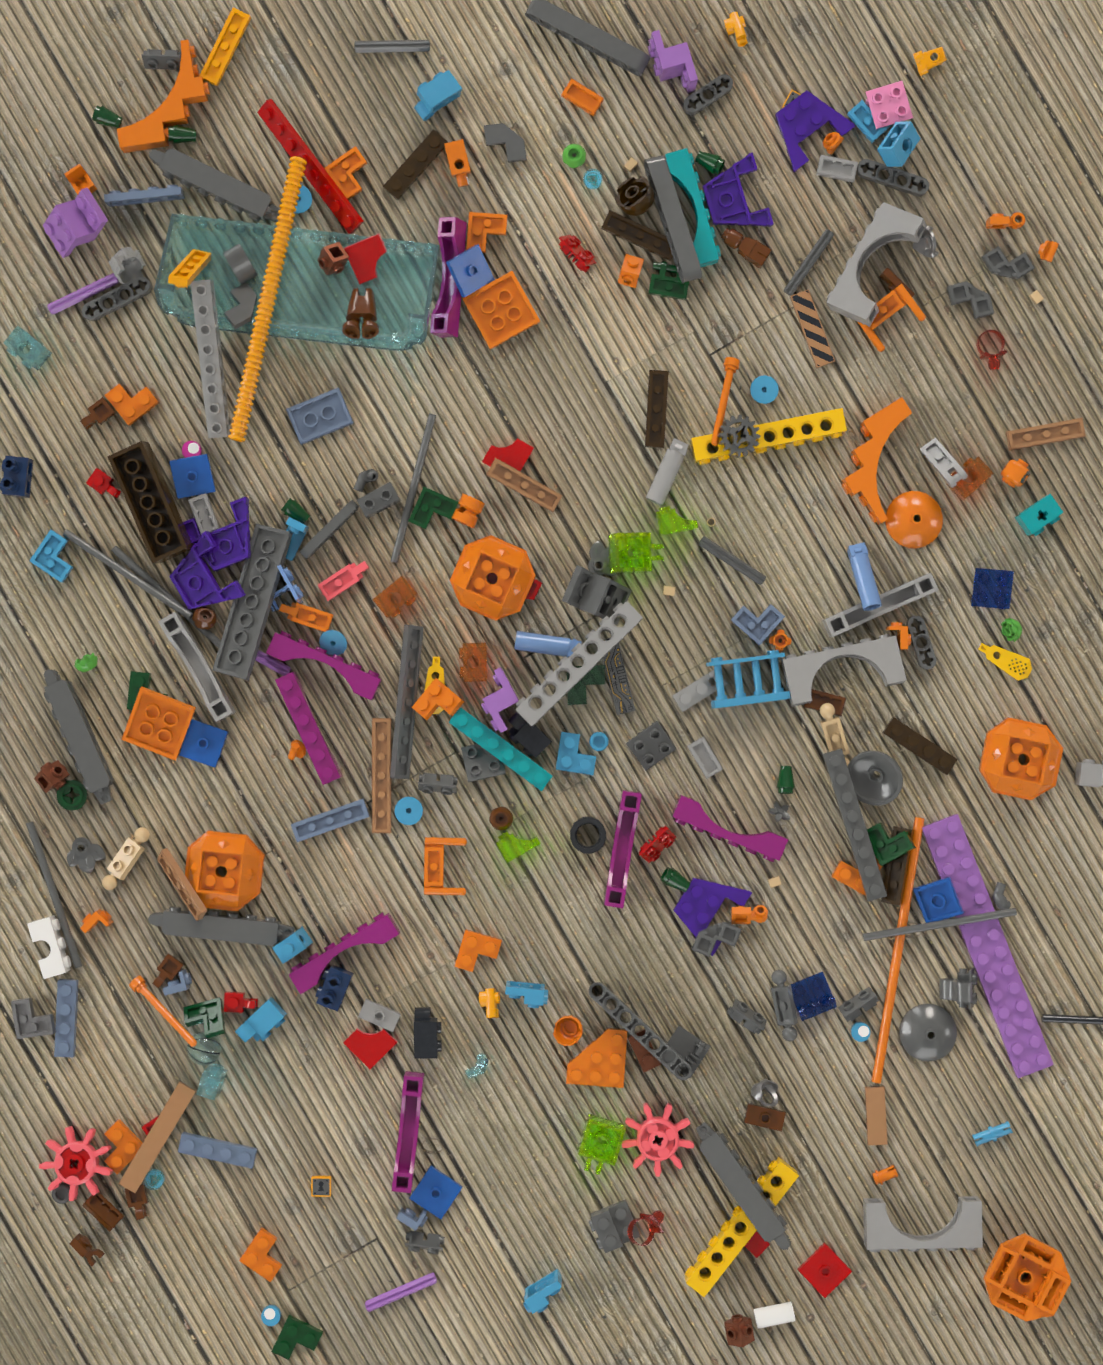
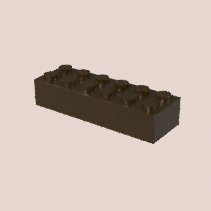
[107,441,193,563]

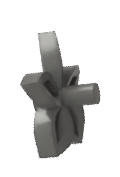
[768,801,790,822]

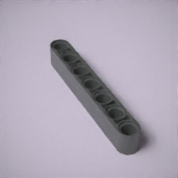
[525,0,651,76]
[644,155,702,283]
[588,982,692,1080]

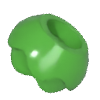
[562,144,586,168]
[1001,618,1022,642]
[74,653,98,672]

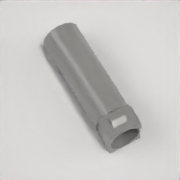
[646,438,689,506]

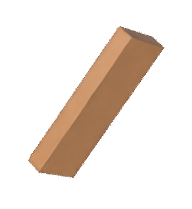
[864,1086,888,1146]

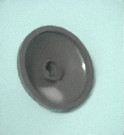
[847,751,903,806]
[899,1004,957,1062]

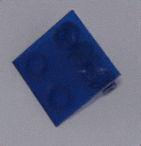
[971,568,1014,610]
[790,971,837,1021]

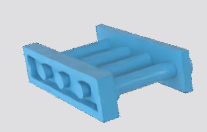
[706,650,791,708]

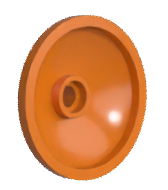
[885,491,943,549]

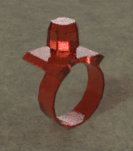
[976,330,1007,370]
[627,1210,664,1246]

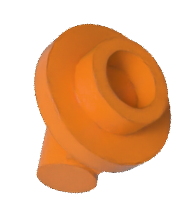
[823,132,844,155]
[1038,240,1059,262]
[288,739,306,760]

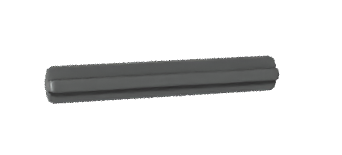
[354,40,430,53]
[784,229,834,296]
[699,537,766,585]

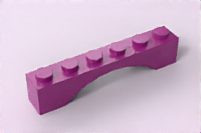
[430,217,467,338]
[266,631,382,700]
[275,672,343,785]
[604,790,642,908]
[671,795,788,862]
[289,912,400,995]
[392,1071,425,1193]

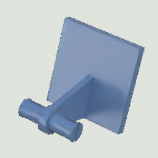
[271,565,304,612]

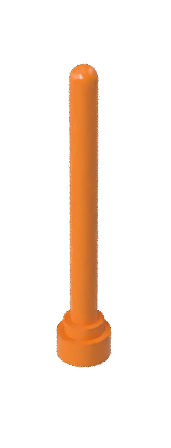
[711,357,740,446]
[129,975,197,1047]

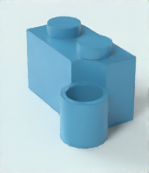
[414,70,462,121]
[235,997,287,1043]

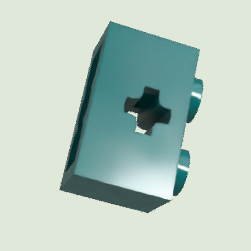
[1014,493,1064,536]

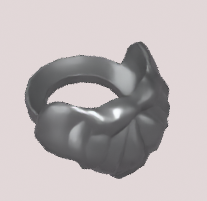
[913,226,939,258]
[751,1079,778,1108]

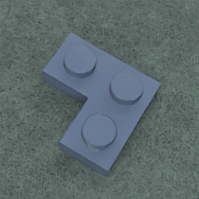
[731,604,785,645]

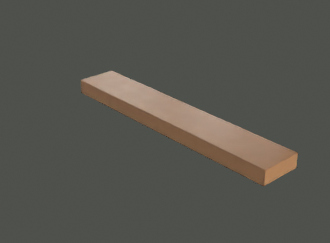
[372,718,392,833]
[119,1081,196,1193]

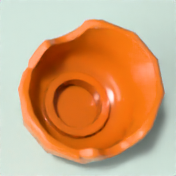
[553,1015,583,1046]

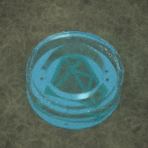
[583,169,602,190]
[144,1169,165,1190]

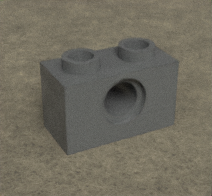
[357,482,401,519]

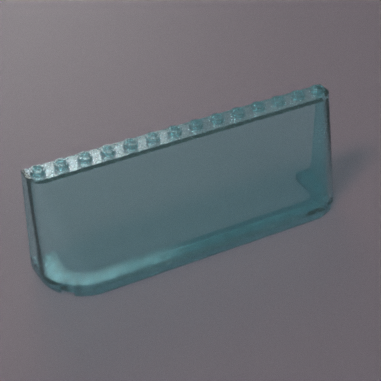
[154,214,439,351]

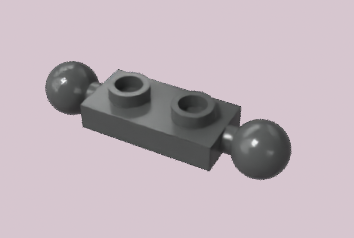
[771,970,798,1042]

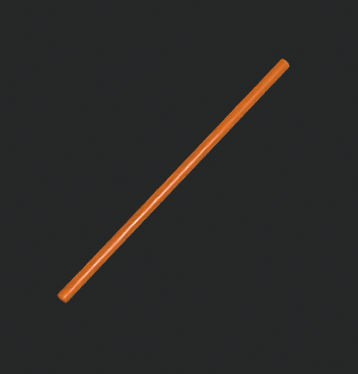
[872,817,924,1083]

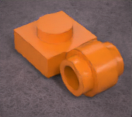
[986,212,1025,229]
[731,905,768,924]

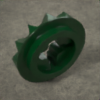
[57,780,88,811]

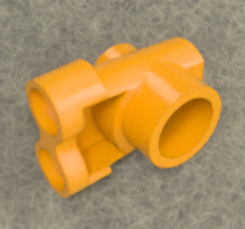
[724,12,748,47]
[913,47,947,76]
[479,988,500,1018]

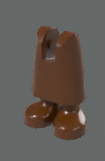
[342,288,379,339]

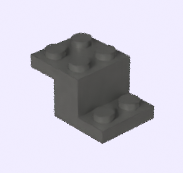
[562,565,632,625]

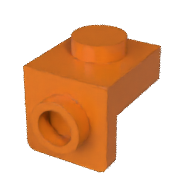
[64,164,98,195]
[618,254,644,288]
[886,622,911,650]
[80,909,113,933]

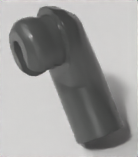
[353,469,379,492]
[992,882,1011,910]

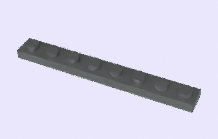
[390,625,424,779]
[822,748,887,901]

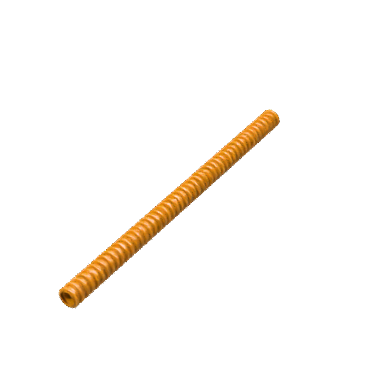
[228,156,307,442]

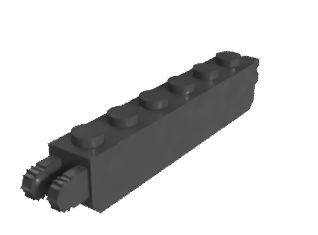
[149,148,280,222]
[44,669,114,804]
[148,906,294,946]
[696,1122,792,1251]

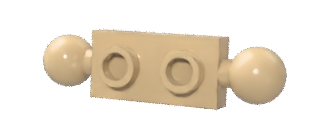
[820,703,850,766]
[102,827,150,890]

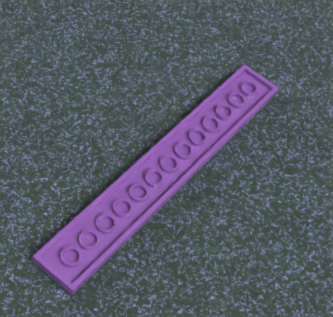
[922,814,1054,1078]

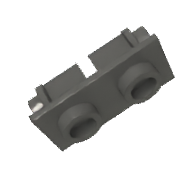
[141,49,181,70]
[418,773,458,795]
[957,968,978,1009]
[838,987,879,1022]
[727,998,767,1034]
[405,1231,445,1255]

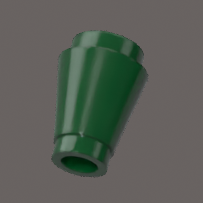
[92,105,123,128]
[169,124,196,144]
[695,151,725,174]
[281,498,311,524]
[776,766,795,794]
[660,867,690,892]

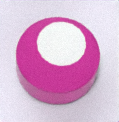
[182,441,202,458]

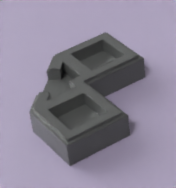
[484,123,527,163]
[981,246,1035,280]
[946,281,995,319]
[224,283,257,330]
[691,921,742,957]

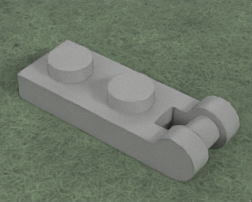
[920,438,968,488]
[672,670,728,712]

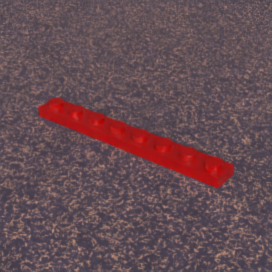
[257,99,364,235]

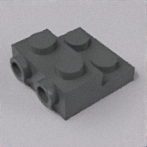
[589,1199,640,1253]

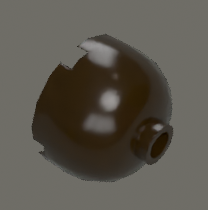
[615,176,654,216]

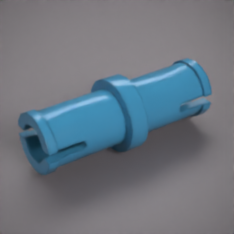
[972,1121,1013,1147]

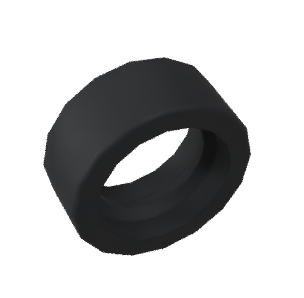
[570,817,606,854]

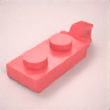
[317,561,369,601]

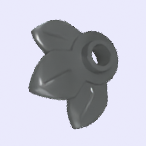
[588,540,621,576]
[67,837,106,874]

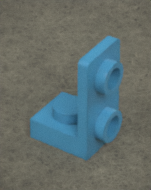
[286,517,309,561]

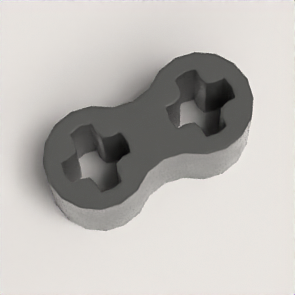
[223,243,258,285]
[939,978,972,1003]

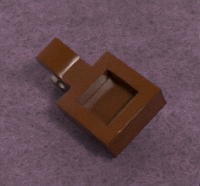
[80,397,116,430]
[152,953,184,988]
[124,1183,149,1220]
[69,1233,105,1266]

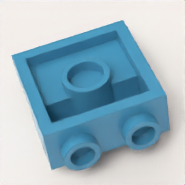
[505,981,548,1008]
[523,1269,562,1314]

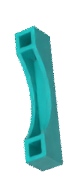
[665,148,721,268]
[449,707,553,791]

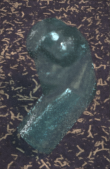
[465,1053,489,1079]

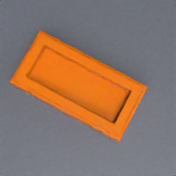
[561,78,604,116]

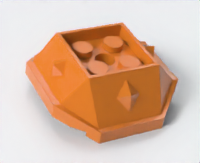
[450,535,536,621]
[979,717,1064,800]
[185,830,265,911]
[983,1233,1071,1322]

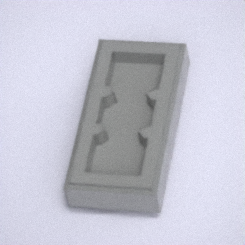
[816,155,858,183]
[188,493,220,535]
[687,736,723,779]
[358,998,401,1032]

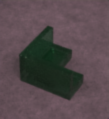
[566,665,605,705]

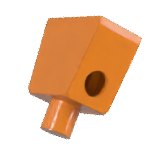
[444,139,471,187]

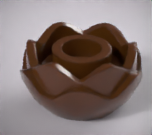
[192,607,217,630]
[489,807,513,831]

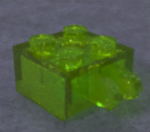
[608,532,664,574]
[577,1113,626,1175]

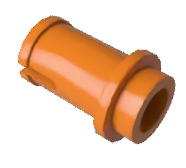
[872,1165,898,1185]

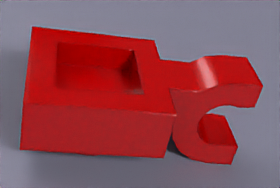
[86,467,122,498]
[224,991,258,1013]

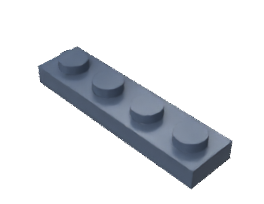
[104,185,185,207]
[291,798,370,842]
[54,979,79,1057]
[178,1132,258,1169]

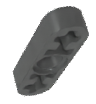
[683,74,733,115]
[906,616,937,669]

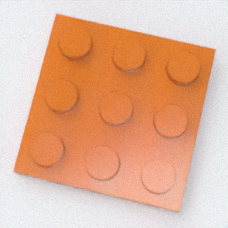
[462,271,540,350]
[121,686,196,761]

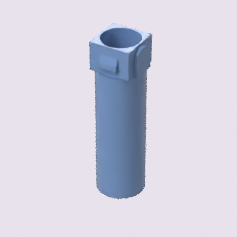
[847,542,882,611]
[514,631,582,657]

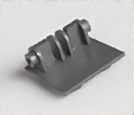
[626,721,677,771]
[461,744,506,783]
[663,1026,711,1078]

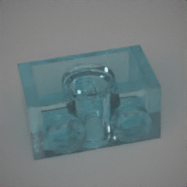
[3,325,52,370]
[196,1064,228,1100]

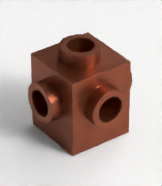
[317,242,349,276]
[34,760,70,793]
[724,1314,755,1347]

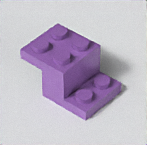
[648,30,698,93]
[43,188,108,258]
[481,667,519,733]

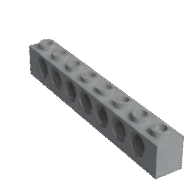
[191,280,231,438]
[515,601,643,727]

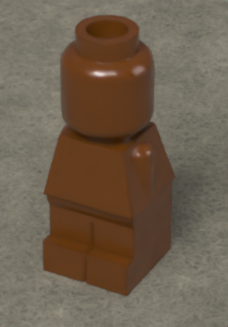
[721,228,771,269]

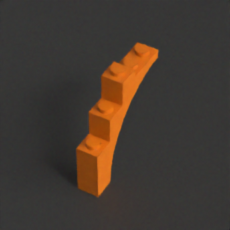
[117,40,210,153]
[841,397,912,525]

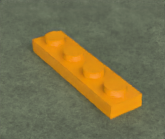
[199,7,251,87]
[168,249,212,288]

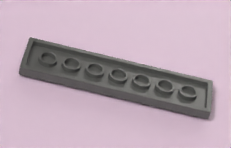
[212,524,293,681]

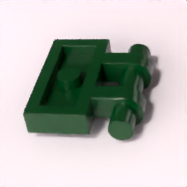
[648,261,689,301]

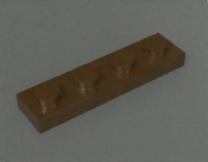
[383,129,448,201]
[601,210,673,261]
[645,370,669,449]
[882,717,958,775]
[881,826,914,906]

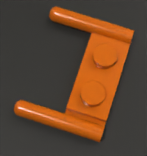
[857,284,926,352]
[424,837,467,895]

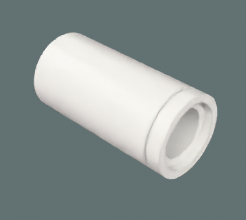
[753,1302,795,1329]

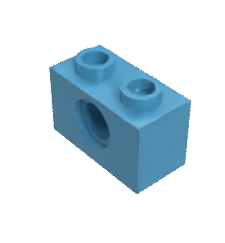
[877,121,921,167]

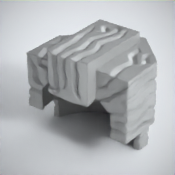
[108,247,146,284]

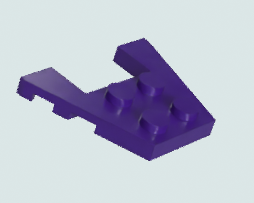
[775,90,855,172]
[702,152,774,227]
[183,497,251,572]
[169,531,246,609]
[673,877,752,956]

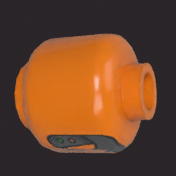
[1001,458,1030,488]

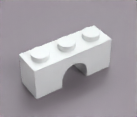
[27,915,71,979]

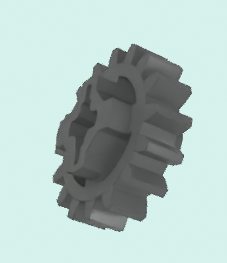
[717,414,761,458]

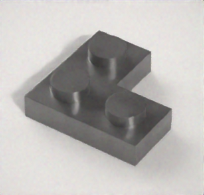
[11,997,56,1039]

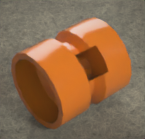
[452,494,485,528]

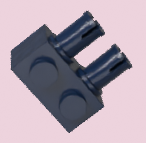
[0,456,34,498]
[315,965,354,1012]

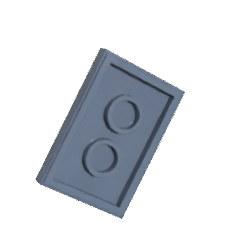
[286,387,354,445]

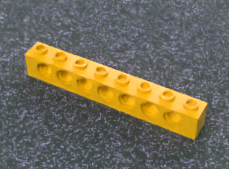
[690,408,847,465]
[685,1157,799,1297]

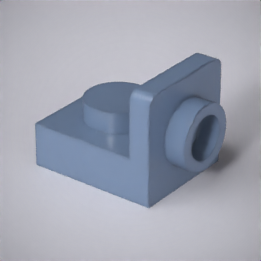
[163,969,192,996]
[396,1207,428,1231]

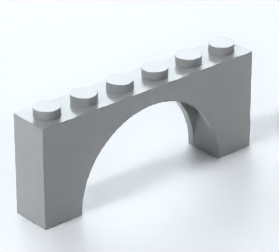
[826,202,927,327]
[781,634,907,707]
[863,1196,983,1252]

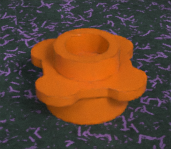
[768,629,792,652]

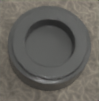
[52,1183,70,1204]

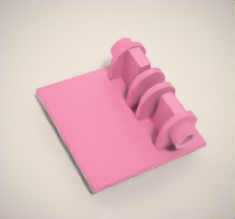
[865,81,913,129]

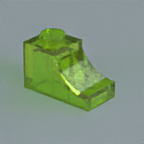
[655,506,698,536]
[496,831,541,863]

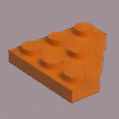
[566,1028,628,1088]

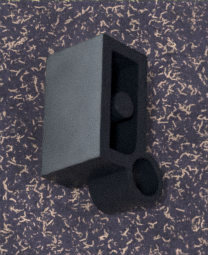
[508,712,552,758]
[414,1007,442,1059]

